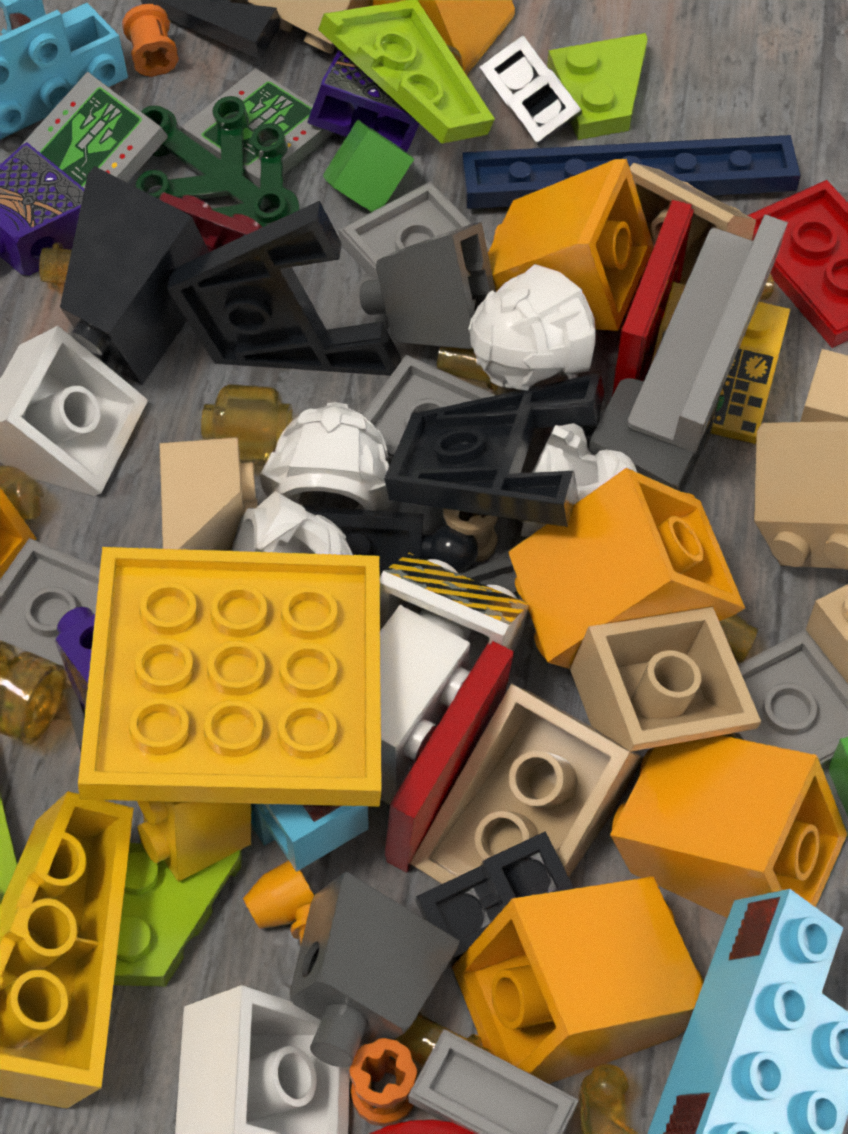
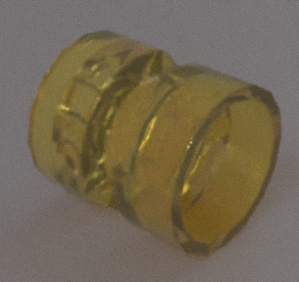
[0,640,66,745]

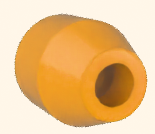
[243,860,314,929]

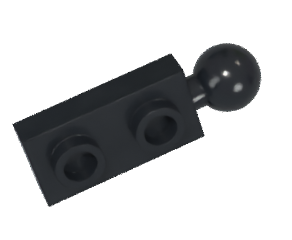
[302,505,478,576]

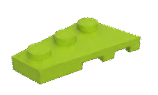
[318,0,495,144]

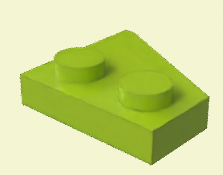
[547,33,648,140]
[113,843,242,987]

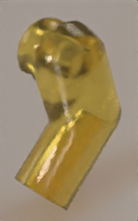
[578,1063,639,1134]

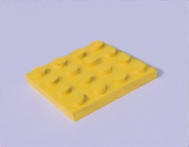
[78,547,381,807]

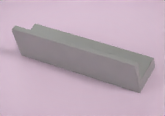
[627,215,788,453]

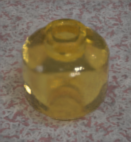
[201,384,293,466]

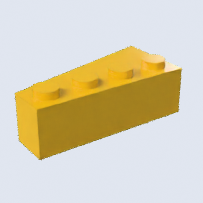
[0,791,134,1109]

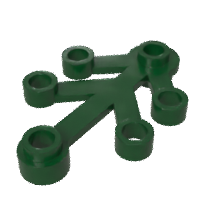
[136,96,300,227]

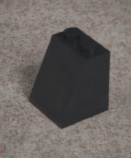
[60,166,209,385]

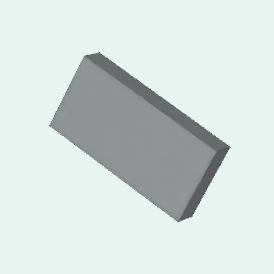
[408,1029,579,1134]

